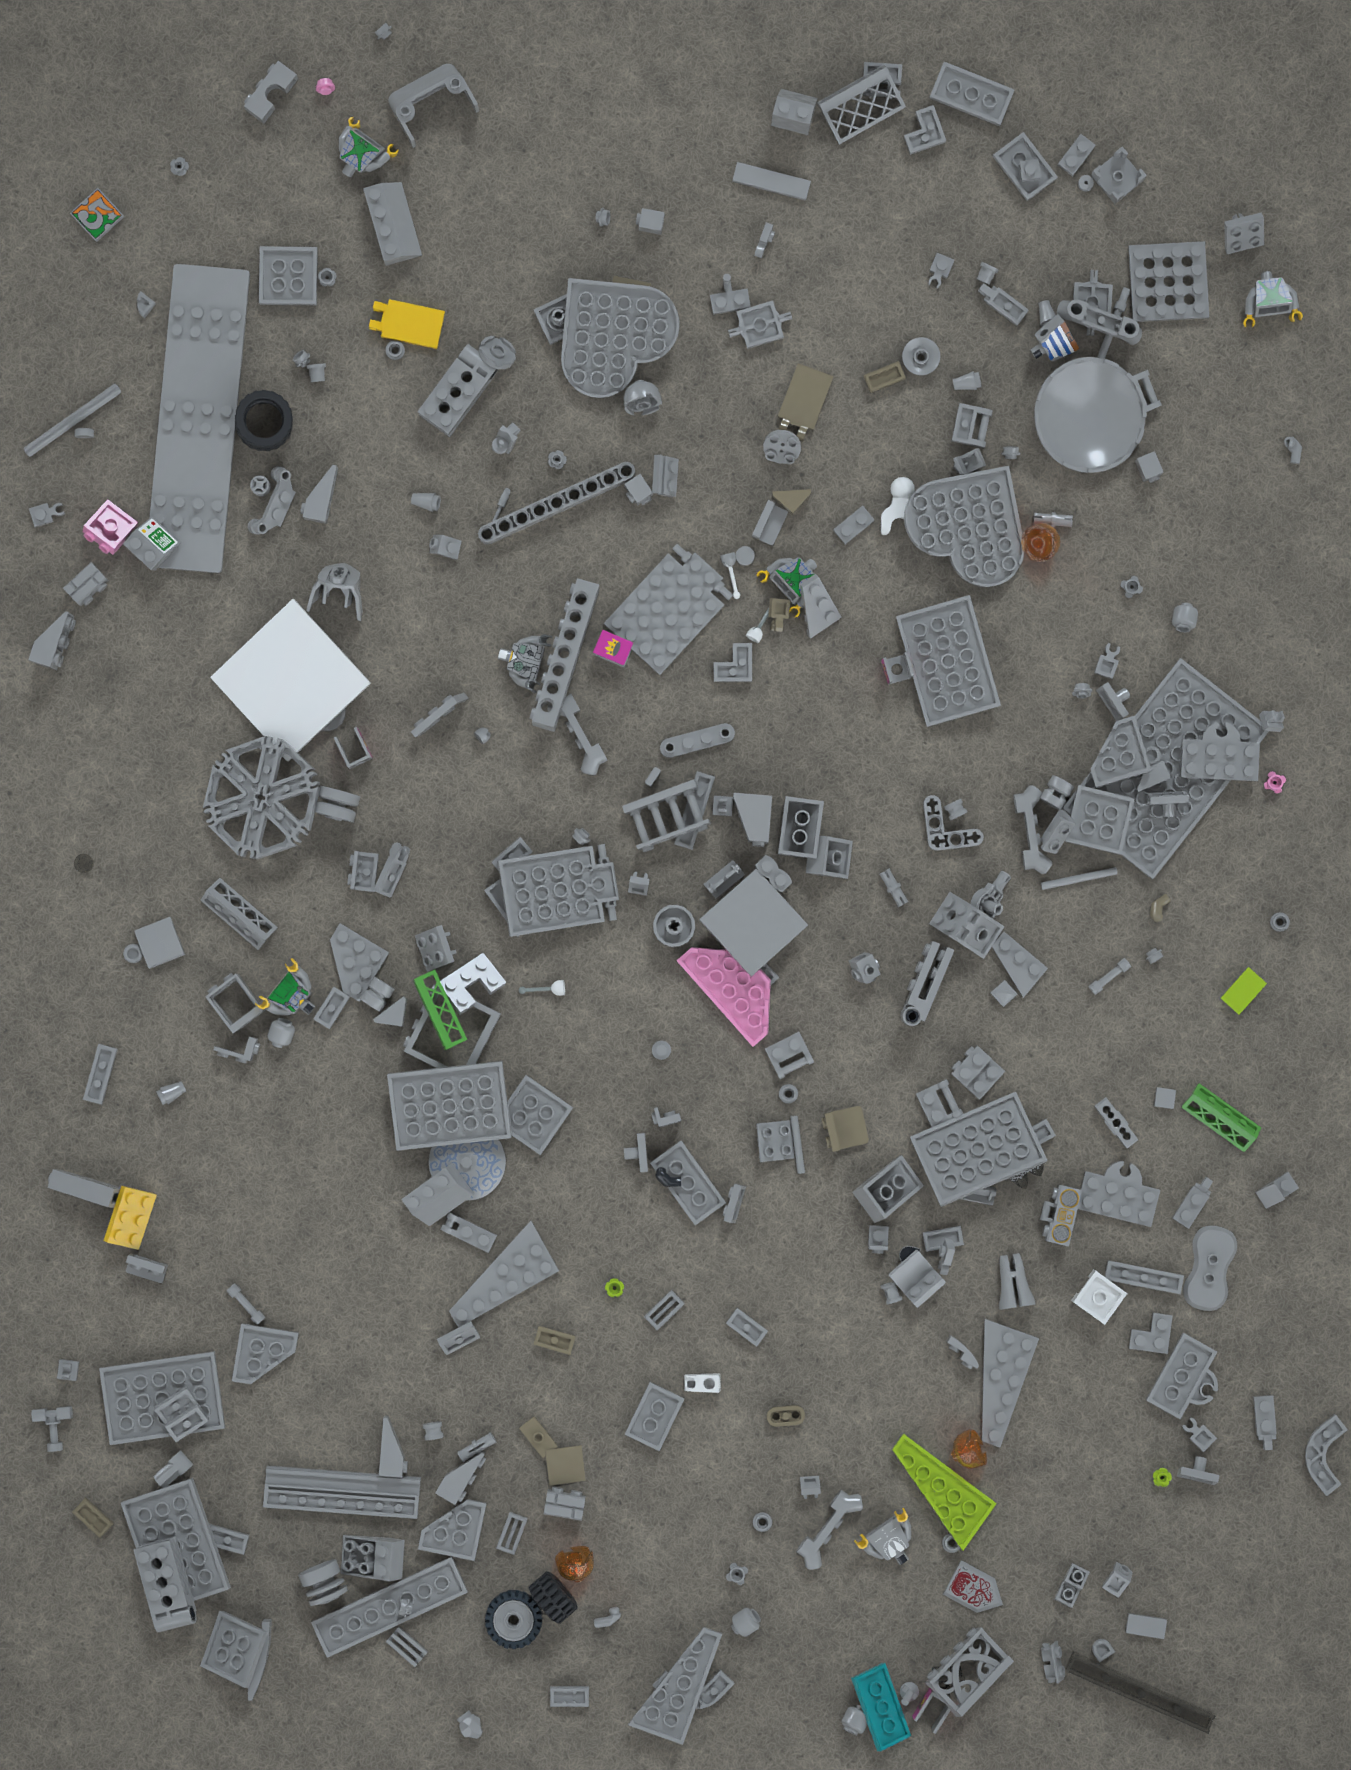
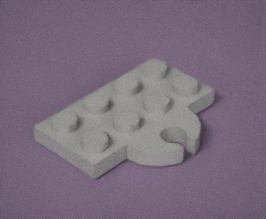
[1180,722,1260,781]
[1078,1161,1160,1227]
[1146,1333,1218,1419]

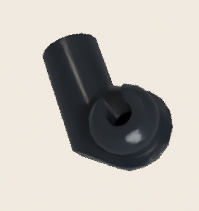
[655,1167,681,1187]

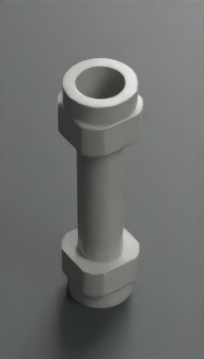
[1088,958,1131,995]
[226,1283,266,1325]

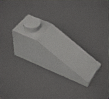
[300,465,338,524]
[379,1416,408,1478]

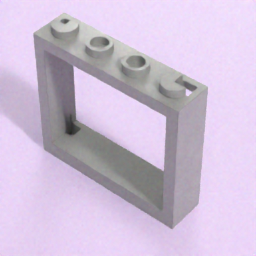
[403,984,501,1068]

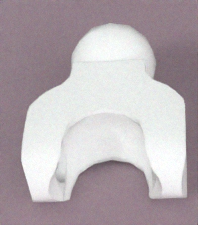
[880,477,915,535]

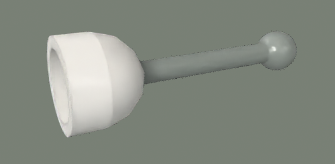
[746,602,770,643]
[519,980,565,996]

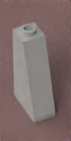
[47,1169,121,1208]

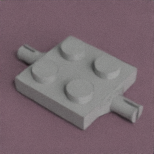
[1072,270,1113,336]
[728,301,792,349]

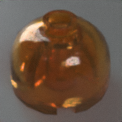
[1021,523,1061,562]
[951,1429,987,1469]
[555,1546,594,1582]

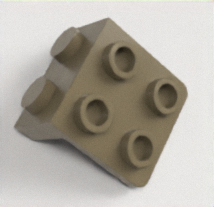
[821,1106,869,1152]

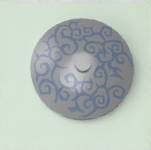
[429,1139,506,1200]

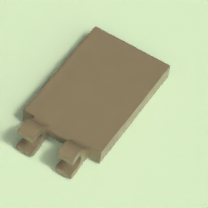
[778,363,834,441]

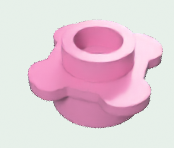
[1264,771,1286,794]

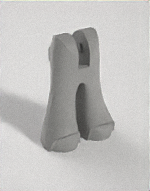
[999,1253,1036,1310]

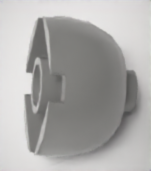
[623,380,662,415]

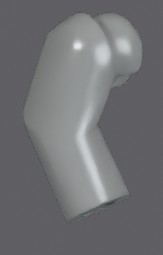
[1284,436,1302,464]
[594,1607,621,1628]

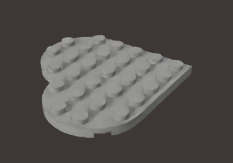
[561,278,680,398]
[904,466,1025,587]

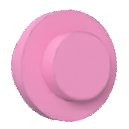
[316,78,335,95]

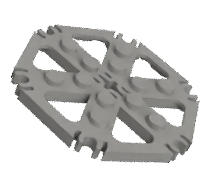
[203,736,321,859]

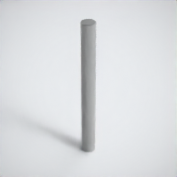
[1041,867,1118,890]

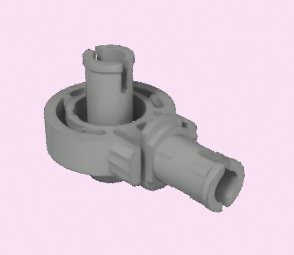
[970,871,1011,918]

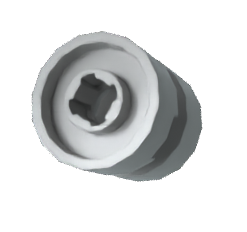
[1040,775,1074,810]
[360,976,395,1012]

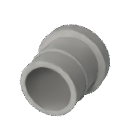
[977,262,999,285]
[307,363,326,382]

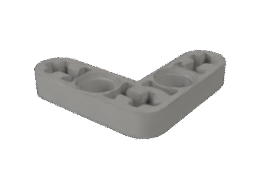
[923,795,984,851]

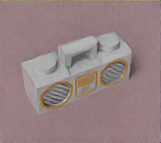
[1040,1184,1082,1247]

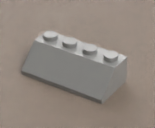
[363,182,422,266]

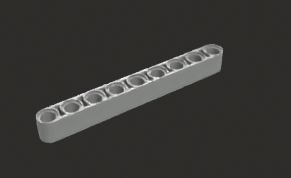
[478,462,635,545]

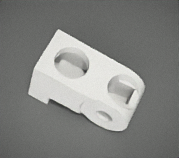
[684,1373,721,1393]

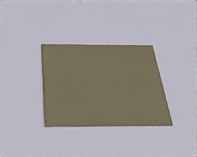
[545,1445,585,1486]

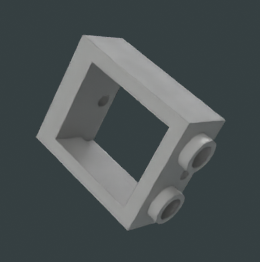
[205,973,266,1034]

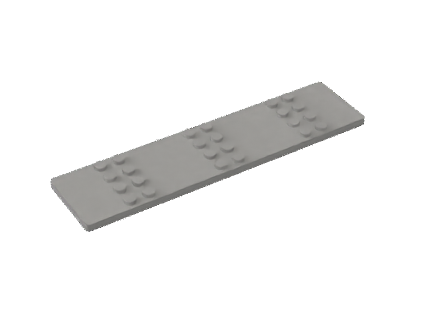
[150,264,250,573]

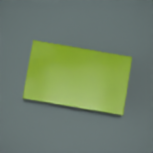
[1220,967,1267,1015]

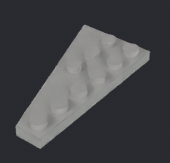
[449,1221,559,1328]
[982,1318,1039,1447]
[628,1627,722,1745]

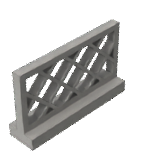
[817,65,906,144]

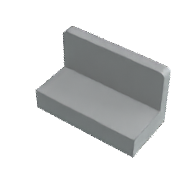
[752,500,788,546]

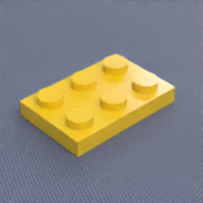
[103,1185,157,1250]

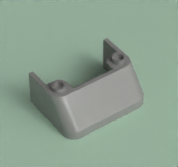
[388,64,479,148]

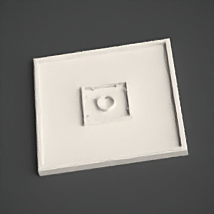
[210,599,371,762]

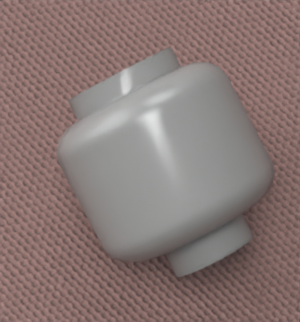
[1172,603,1198,633]
[268,1018,295,1048]
[731,1608,761,1637]
[842,1705,868,1736]

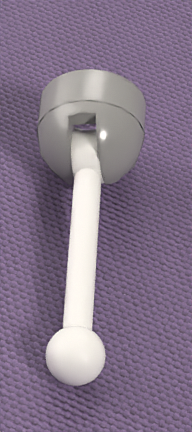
[720,552,740,599]

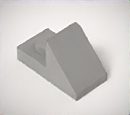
[1255,1172,1299,1209]

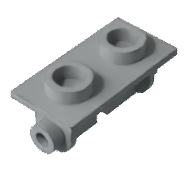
[704,860,745,899]
[961,1186,997,1205]
[1041,1641,1065,1684]

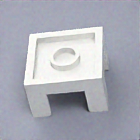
[1071,1269,1127,1325]

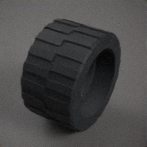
[235,390,293,452]

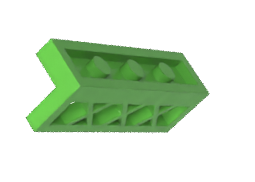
[413,970,467,1050]
[1182,1083,1261,1152]

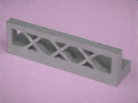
[200,878,278,950]

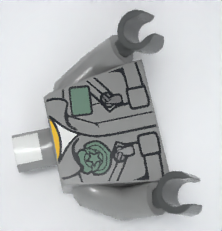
[498,634,552,693]

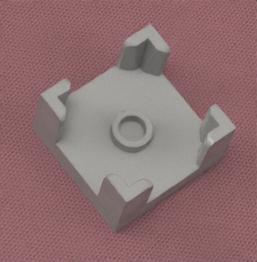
[1091,147,1147,204]

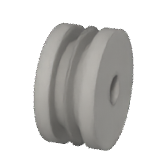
[1078,175,1094,192]

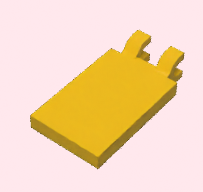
[369,299,445,349]

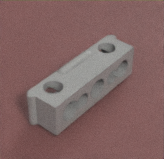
[1095,1097,1138,1148]

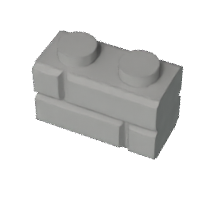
[63,562,109,606]
[544,1487,586,1521]

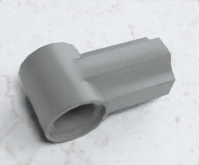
[153,1450,193,1488]

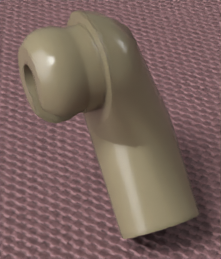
[1150,894,1171,922]

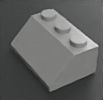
[778,796,824,859]
[401,1163,474,1226]

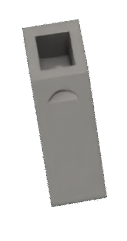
[435,1451,486,1505]

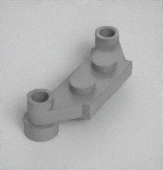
[248,466,296,535]

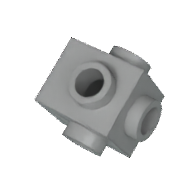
[849,952,881,984]

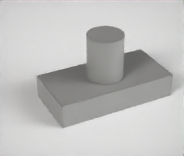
[1096,682,1130,721]
[1148,791,1189,817]
[624,1133,648,1172]
[1177,1456,1219,1485]

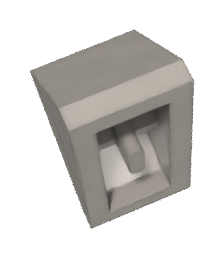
[373,996,407,1026]

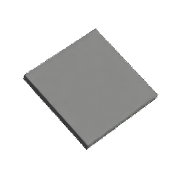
[699,869,808,977]

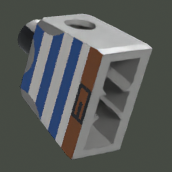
[1030,314,1079,361]

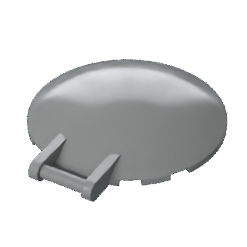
[1034,357,1162,473]

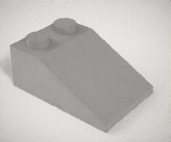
[852,1155,924,1223]

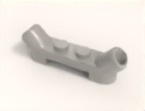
[1057,299,1142,345]
[547,694,608,776]
[1014,785,1052,874]
[796,1490,863,1570]

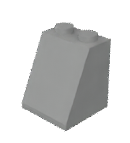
[771,89,818,135]
[733,793,772,847]

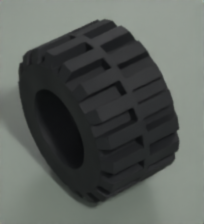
[529,1571,578,1624]

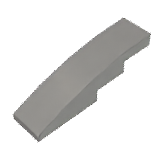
[248,1619,272,1701]

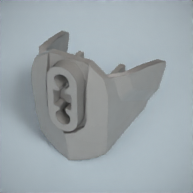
[306,563,363,621]

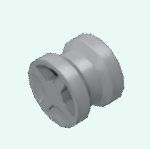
[250,475,271,496]
[944,799,967,820]
[423,1421,444,1440]

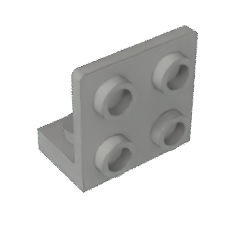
[889,1250,946,1308]

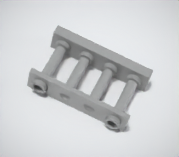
[622,779,711,852]

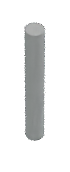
[790,1116,805,1174]

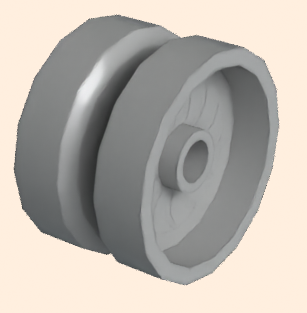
[315,786,360,823]
[653,905,695,947]

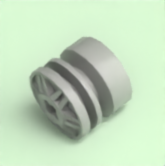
[298,1559,348,1606]

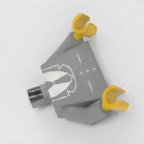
[854,1508,911,1565]

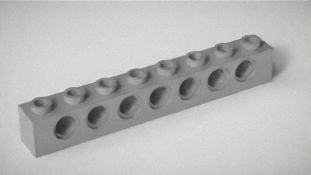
[530,578,600,732]

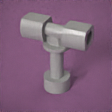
[31,1406,73,1452]

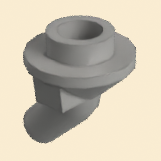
[900,1682,919,1706]

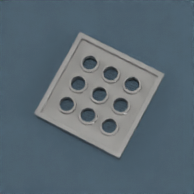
[1128,241,1209,322]

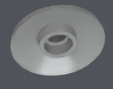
[902,337,940,376]

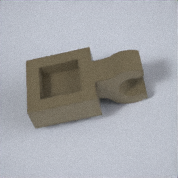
[768,598,790,632]

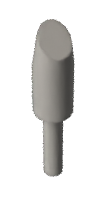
[492,488,510,521]

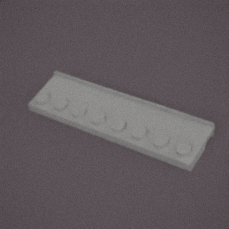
[263,1465,421,1519]

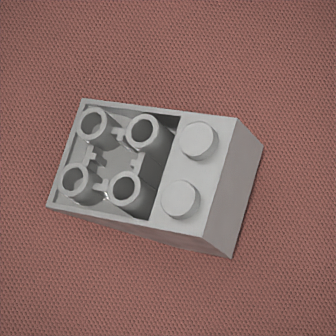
[28,611,76,670]
[341,1535,405,1581]

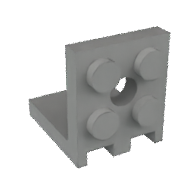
[929,892,1004,959]

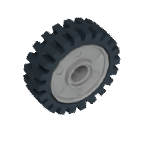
[485,1590,542,1649]

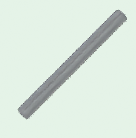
[24,384,121,457]

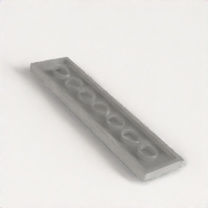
[311,1556,468,1658]

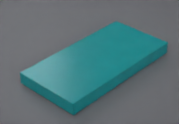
[851,1663,911,1752]

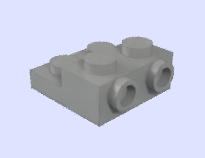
[951,1045,1005,1100]

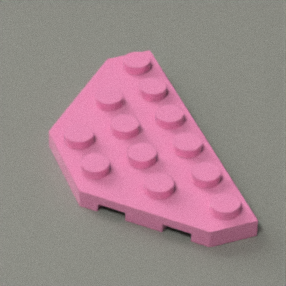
[677,947,771,1047]

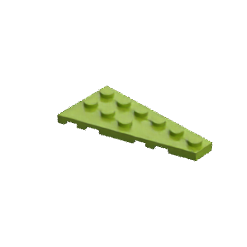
[892,1434,997,1551]

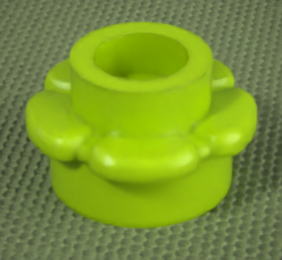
[605,1278,624,1297]
[1153,1468,1172,1487]

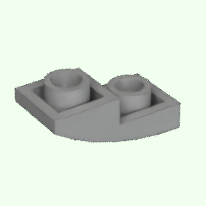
[946,1335,979,1369]
[1054,1563,1090,1608]

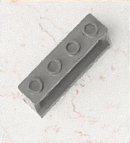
[925,1627,1014,1717]

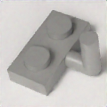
[710,274,751,315]

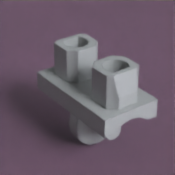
[492,423,521,454]

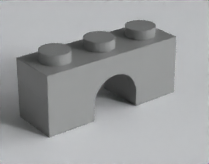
[244,61,298,124]

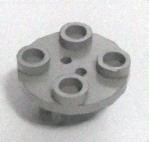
[763,430,801,464]

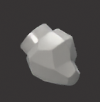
[457,1710,483,1739]

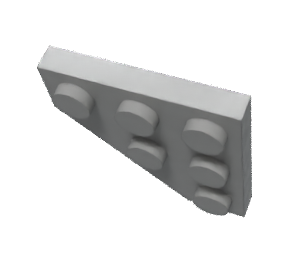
[1091,716,1152,788]
[330,923,389,1002]
[232,1323,299,1384]
[418,1499,486,1561]

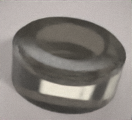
[74,854,94,873]

